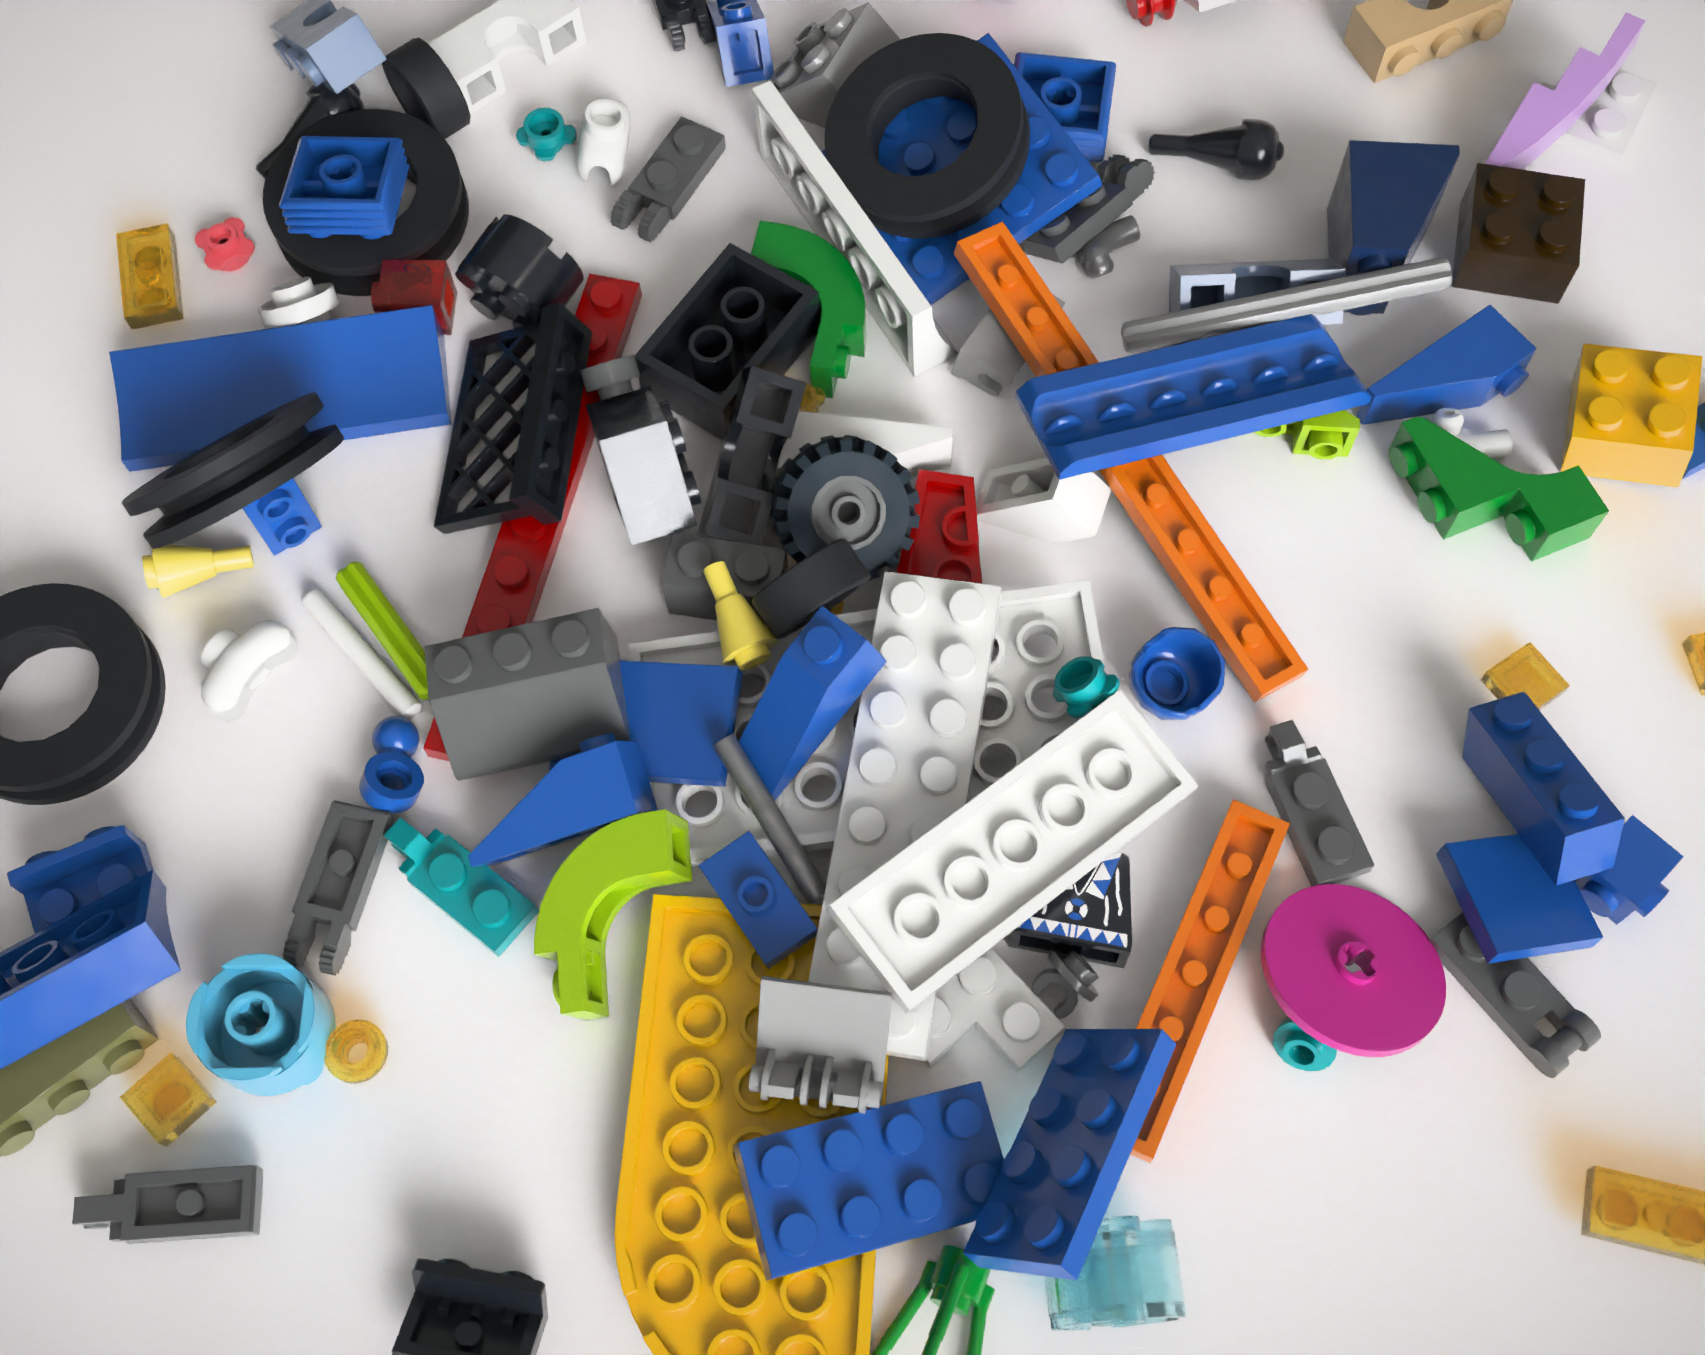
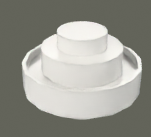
[258,277,340,329]

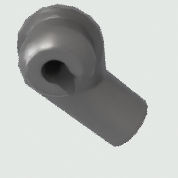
[1079,215,1140,279]

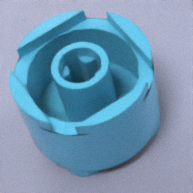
[186,953,336,1096]

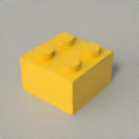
[1561,343,1702,487]

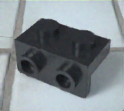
[392,1258,548,1355]

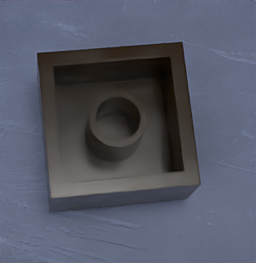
[1452,163,1585,304]

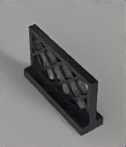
[433,303,592,534]

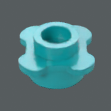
[516,108,577,161]
[1052,656,1120,718]

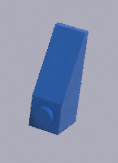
[1356,305,1537,425]
[739,606,887,801]
[468,733,658,867]

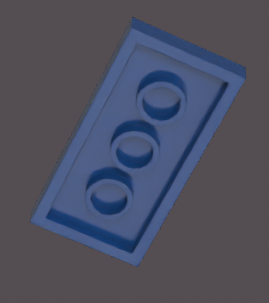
[963,1029,1176,1281]
[733,1081,1004,1281]

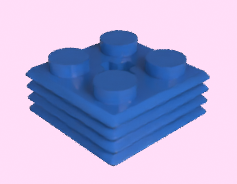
[1014,52,1116,162]
[279,136,409,239]

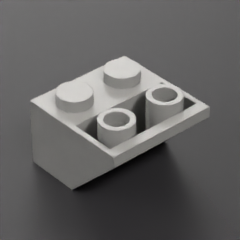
[771,2,901,128]

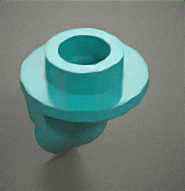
[1273,1016,1337,1071]

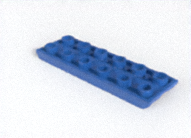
[1015,314,1372,480]

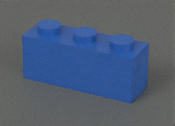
[1462,691,1625,886]

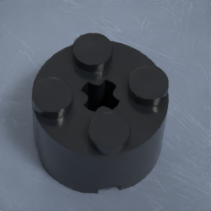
[455,214,584,328]

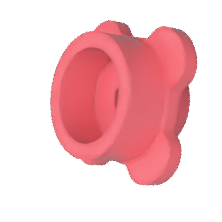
[195,217,255,271]

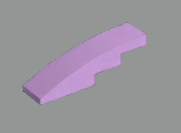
[1485,12,1645,169]

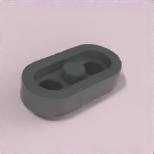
[580,354,641,400]

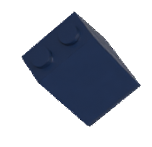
[1327,140,1460,315]

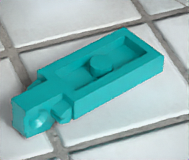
[384,818,539,957]

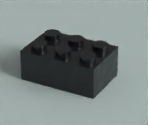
[635,243,821,440]

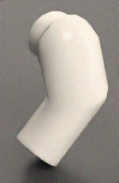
[1432,408,1513,458]

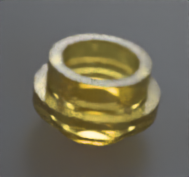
[324,1020,389,1084]

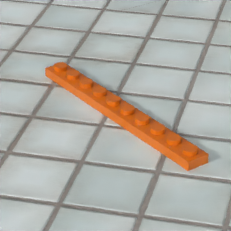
[954,221,1308,703]

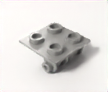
[749,976,892,1113]

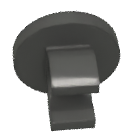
[1031,949,1099,1019]

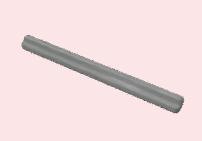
[1121,257,1452,354]

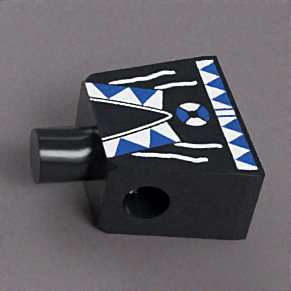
[1009,852,1132,968]

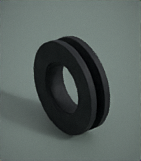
[824,33,1030,239]
[263,109,469,296]
[121,392,344,549]
[0,583,166,805]

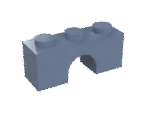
[269,0,387,94]
[1169,259,1346,325]

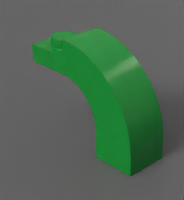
[751,220,866,398]

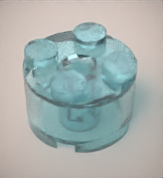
[1044,1216,1187,1331]

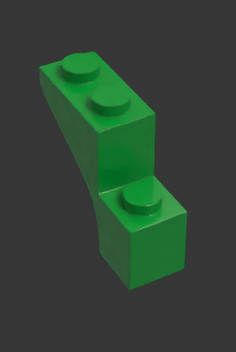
[1389,417,1609,562]

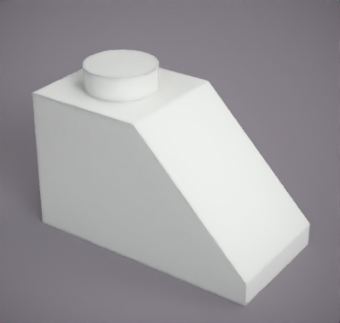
[976,457,1111,544]

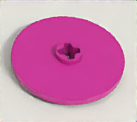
[1261,884,1446,1057]

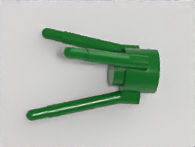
[872,1245,995,1355]

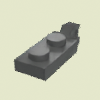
[1264,719,1375,886]
[72,1165,263,1244]

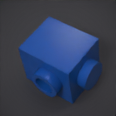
[1575,815,1684,925]

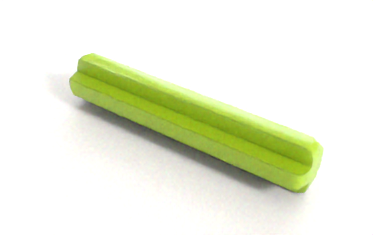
[336,562,429,700]

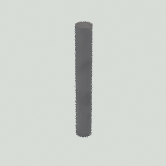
[713,734,826,903]

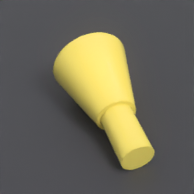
[142,544,254,598]
[703,561,778,670]

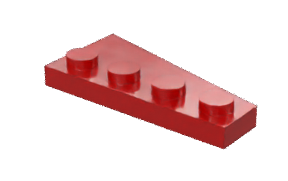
[897,469,991,697]

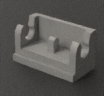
[951,295,1066,396]

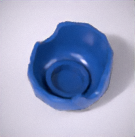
[1129,627,1225,720]

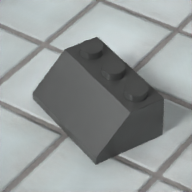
[424,608,631,781]

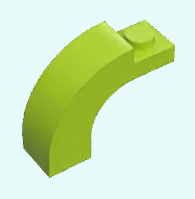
[534,809,692,1020]

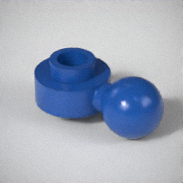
[359,716,424,814]

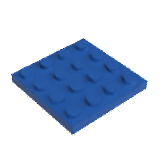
[821,32,1103,305]

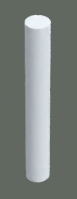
[302,589,422,720]

